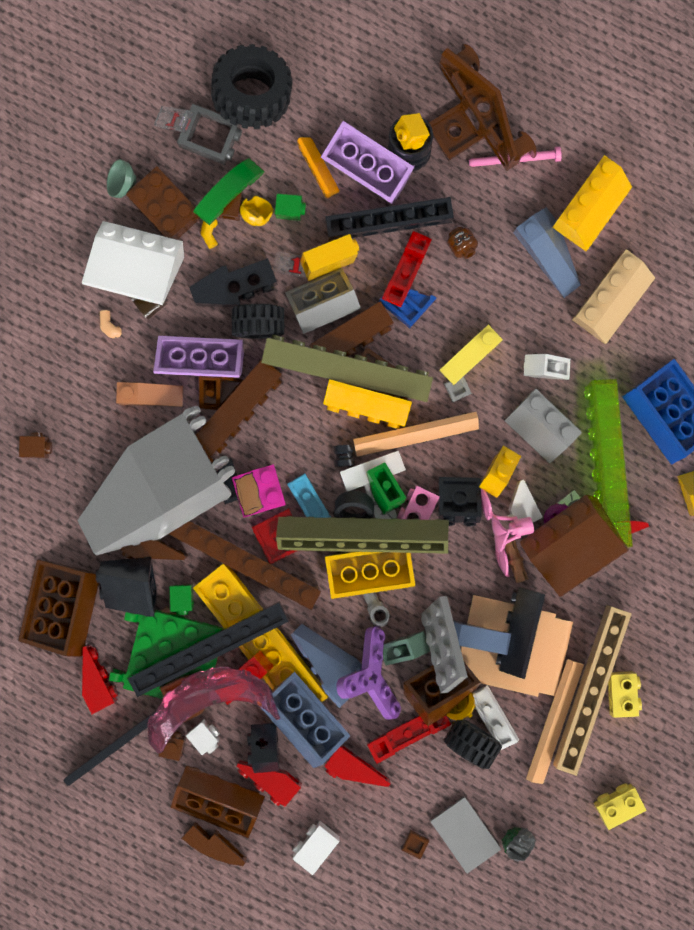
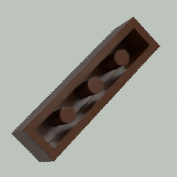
[309,301,394,357]

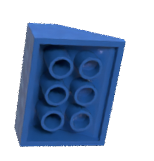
[622,359,694,465]

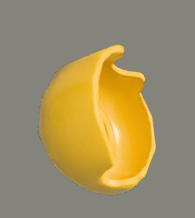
[239,196,274,226]

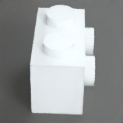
[292,821,340,875]

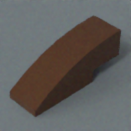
[181,821,247,866]

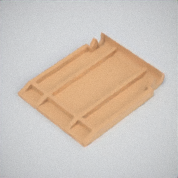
[461,595,573,697]

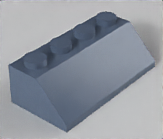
[258,672,350,768]

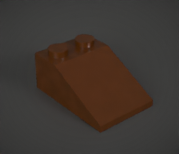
[404,662,481,726]

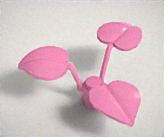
[481,489,534,577]

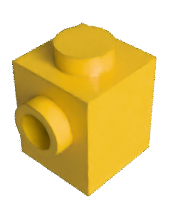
[394,113,430,150]

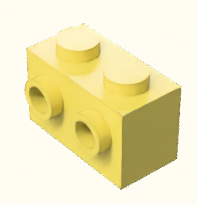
[608,671,642,718]
[594,783,647,830]

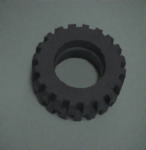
[211,44,293,129]

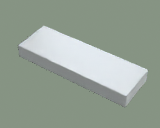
[472,685,519,750]

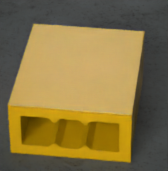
[300,234,359,281]

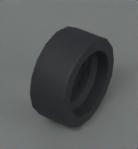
[334,491,374,519]

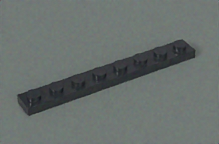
[127,601,289,697]

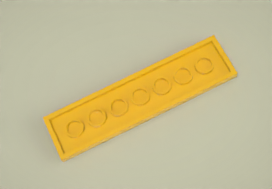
[193,563,329,702]

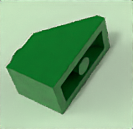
[366,462,406,515]

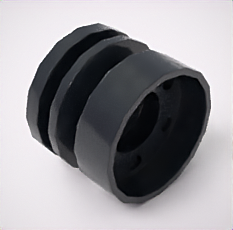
[388,117,433,171]

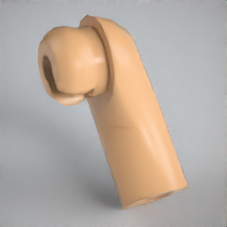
[100,310,122,338]

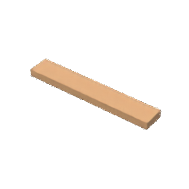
[353,412,479,457]
[526,659,584,784]

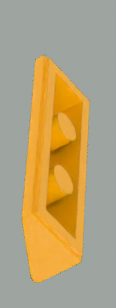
[297,137,340,199]

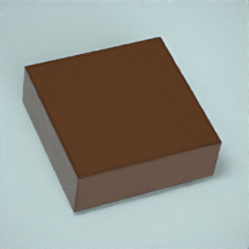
[401,830,430,859]

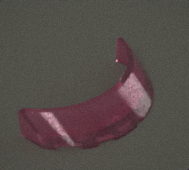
[147,667,280,754]

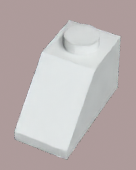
[524,354,571,380]
[507,480,543,523]

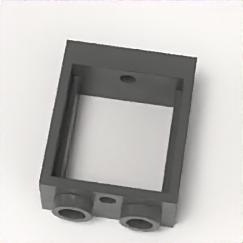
[177,104,242,165]

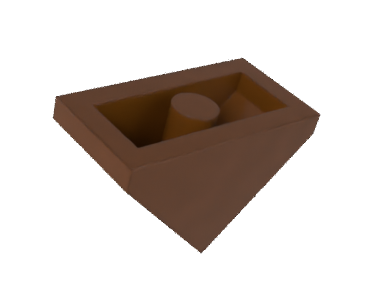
[199,376,243,410]

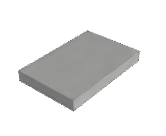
[430,796,501,874]

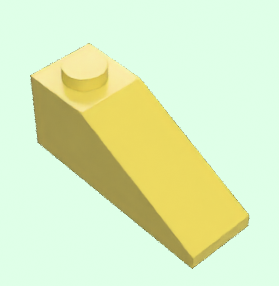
[439,324,503,386]

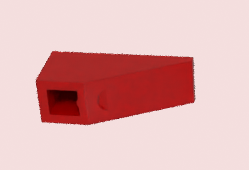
[82,644,118,714]
[236,760,302,807]

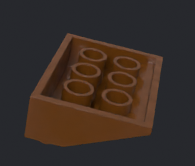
[520,494,629,597]
[18,559,99,657]

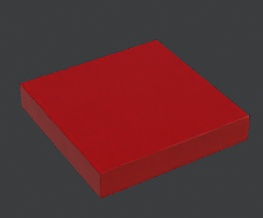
[251,509,298,564]

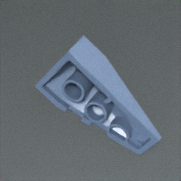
[513,207,581,298]
[291,624,370,708]

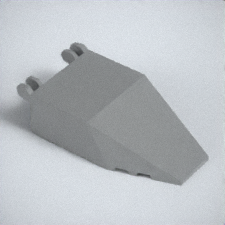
[77,406,235,555]

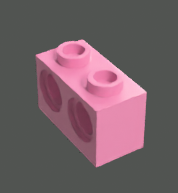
[397,486,440,520]

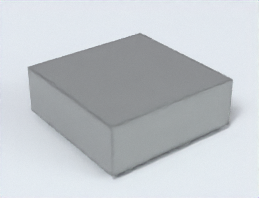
[444,376,472,403]

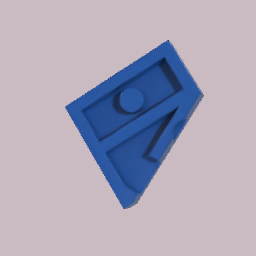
[378,289,436,329]

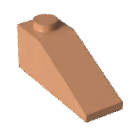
[116,382,183,407]

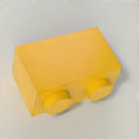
[479,445,521,498]

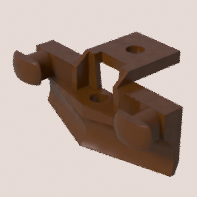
[429,44,537,171]

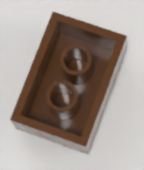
[126,166,200,240]

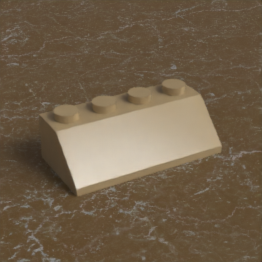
[572,249,655,344]

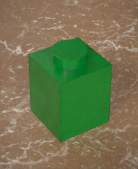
[275,194,306,221]
[169,584,194,615]

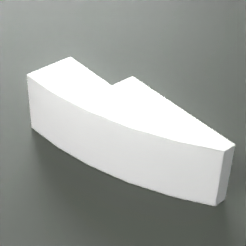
[340,451,406,491]

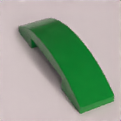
[193,158,264,225]

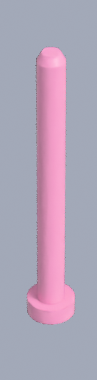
[469,146,561,167]

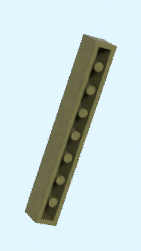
[261,335,433,402]
[276,516,449,554]

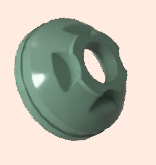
[107,159,136,198]

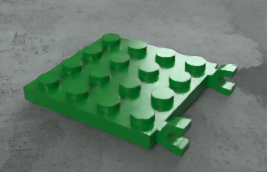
[109,610,225,700]

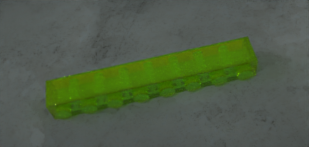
[585,379,633,549]

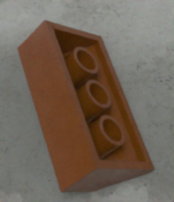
[170,765,265,838]

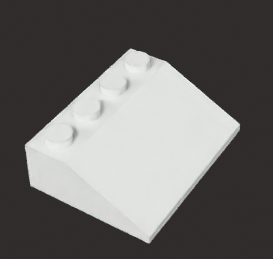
[82,221,184,305]

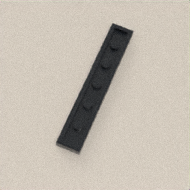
[63,702,171,786]

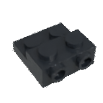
[438,477,482,527]

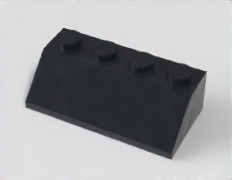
[495,587,545,679]

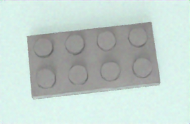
[421,596,468,693]

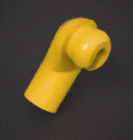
[200,219,218,249]

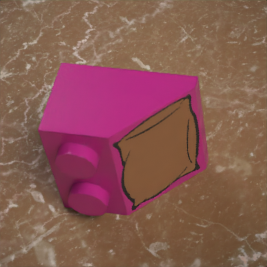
[232,464,286,518]

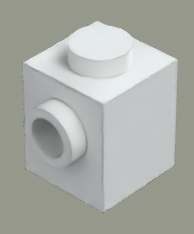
[186,719,220,755]

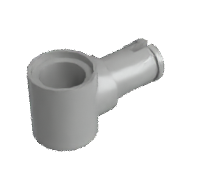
[362,592,389,627]

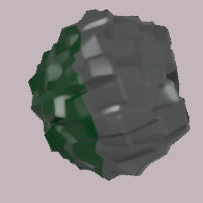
[502,827,536,862]

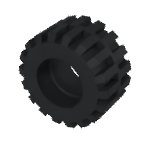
[231,304,285,339]
[443,719,502,769]

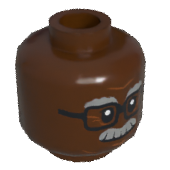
[447,227,478,259]

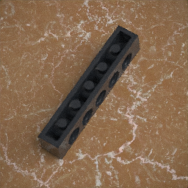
[325,197,454,242]

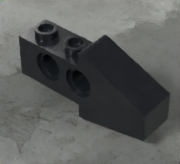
[189,258,278,307]

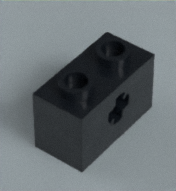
[247,723,279,773]

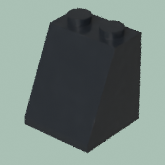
[96,557,157,617]

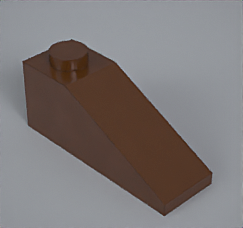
[119,540,188,560]

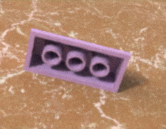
[321,121,414,204]
[154,336,244,378]

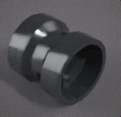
[333,445,355,467]

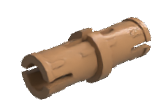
[505,540,529,583]

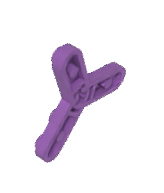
[336,626,401,720]

